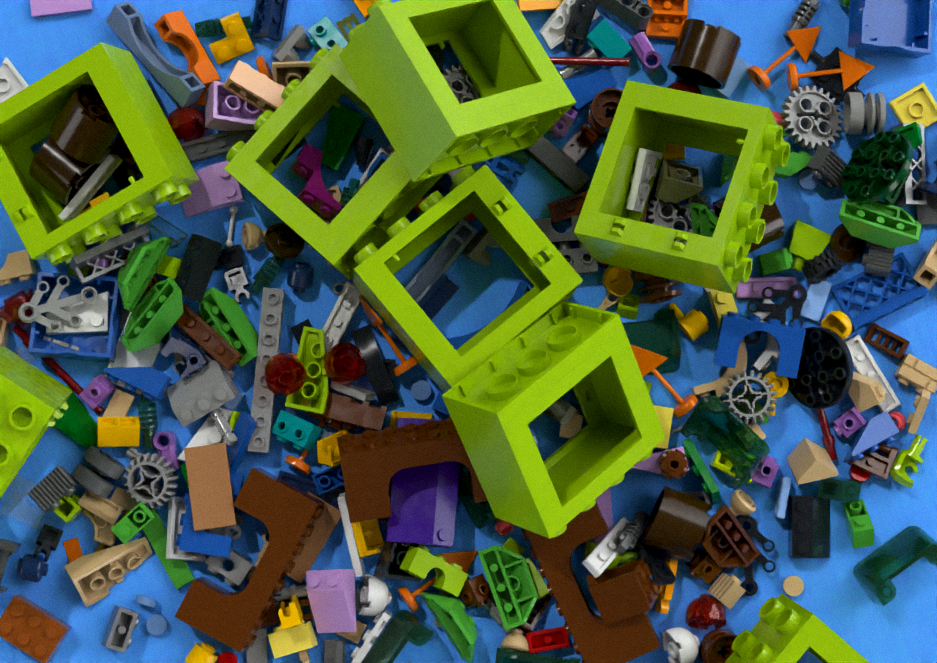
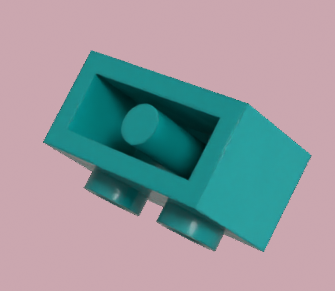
[307,16,348,51]
[587,19,632,58]
[271,410,323,452]

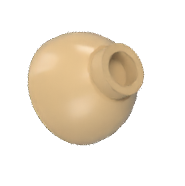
[241,222,266,250]
[729,489,756,517]
[500,629,529,654]

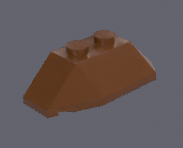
[700,505,761,568]

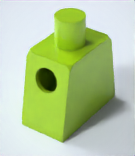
[787,220,831,272]

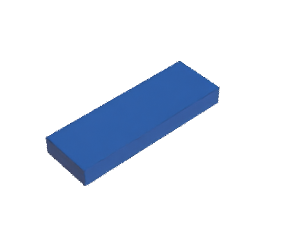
[226,411,257,474]

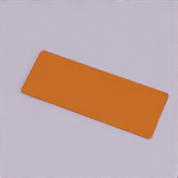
[63,537,83,563]

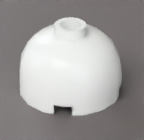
[356,574,392,616]
[661,627,700,663]

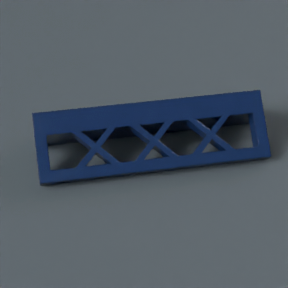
[251,0,288,41]
[390,273,459,350]

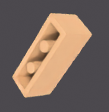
[222,60,285,113]

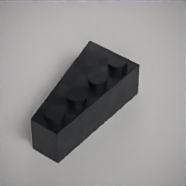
[373,540,425,582]

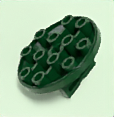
[842,131,913,205]

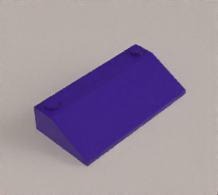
[386,417,460,548]

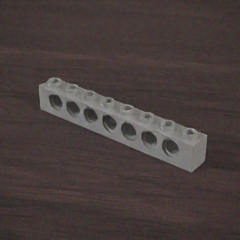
[248,287,285,453]

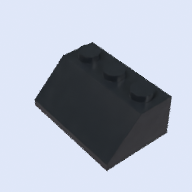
[174,233,223,302]
[788,495,830,558]

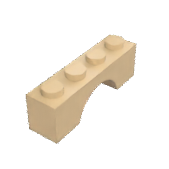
[0,250,37,286]

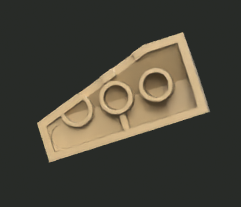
[64,537,153,608]

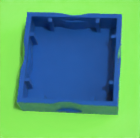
[848,0,933,58]
[28,272,122,363]

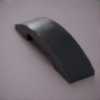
[351,324,401,406]

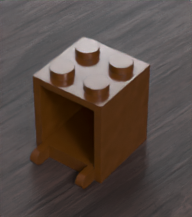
[586,558,659,625]

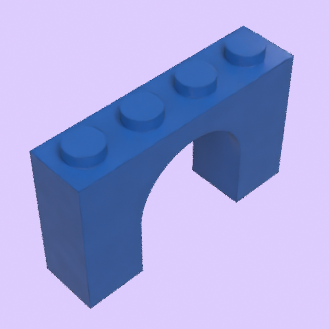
[713,311,806,379]
[176,473,244,559]

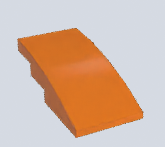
[645,0,688,40]

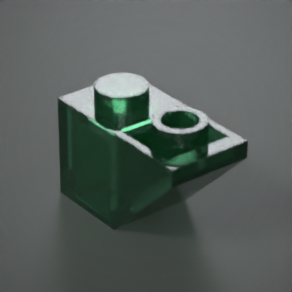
[817,476,862,502]

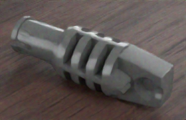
[783,0,820,42]
[615,511,649,555]

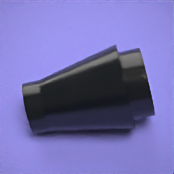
[355,137,375,167]

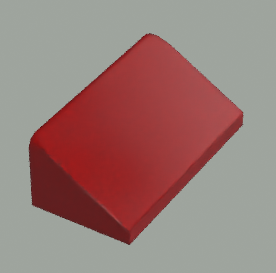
[525,626,570,655]

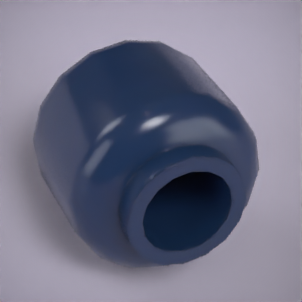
[287,262,314,293]
[17,554,49,582]

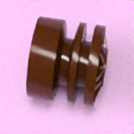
[587,88,623,138]
[633,270,682,304]
[699,628,737,663]

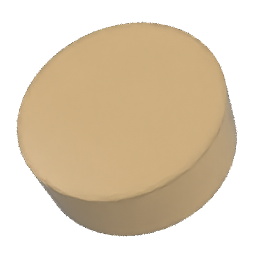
[782,575,804,596]

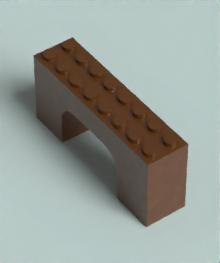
[337,417,488,523]
[175,467,325,652]
[521,502,660,663]

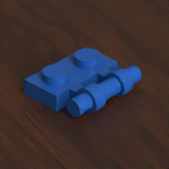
[479,155,525,195]

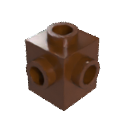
[657,449,689,480]
[685,548,722,585]
[460,573,493,608]

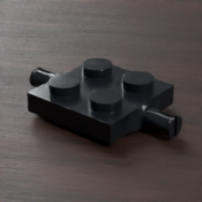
[809,47,866,104]

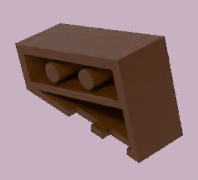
[319,392,387,433]

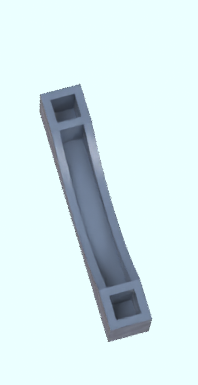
[106,1,206,108]
[405,218,478,303]

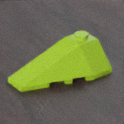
[285,326,329,415]

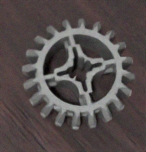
[721,370,777,426]
[123,453,178,509]

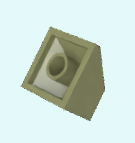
[656,158,703,203]

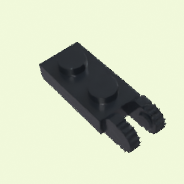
[562,0,598,56]
[633,537,676,585]

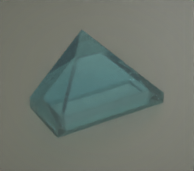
[144,215,188,249]

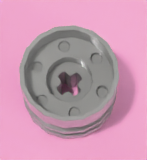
[843,92,886,135]

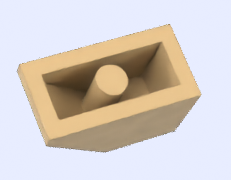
[848,371,886,413]

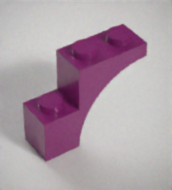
[289,143,342,220]

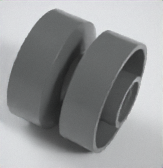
[70,445,126,498]

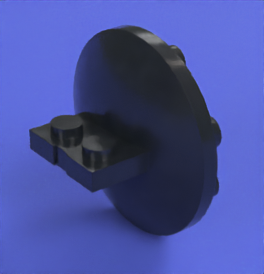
[787,326,853,409]

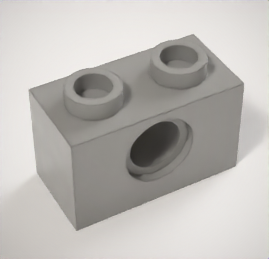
[205,549,254,586]

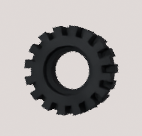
[802,250,842,284]

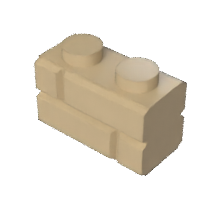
[894,353,937,395]

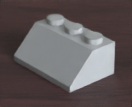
[166,359,239,428]

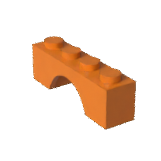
[154,10,221,91]

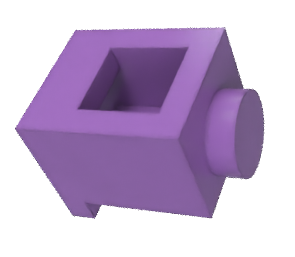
[549,108,578,138]
[79,374,116,409]
[832,407,867,438]
[752,455,780,488]

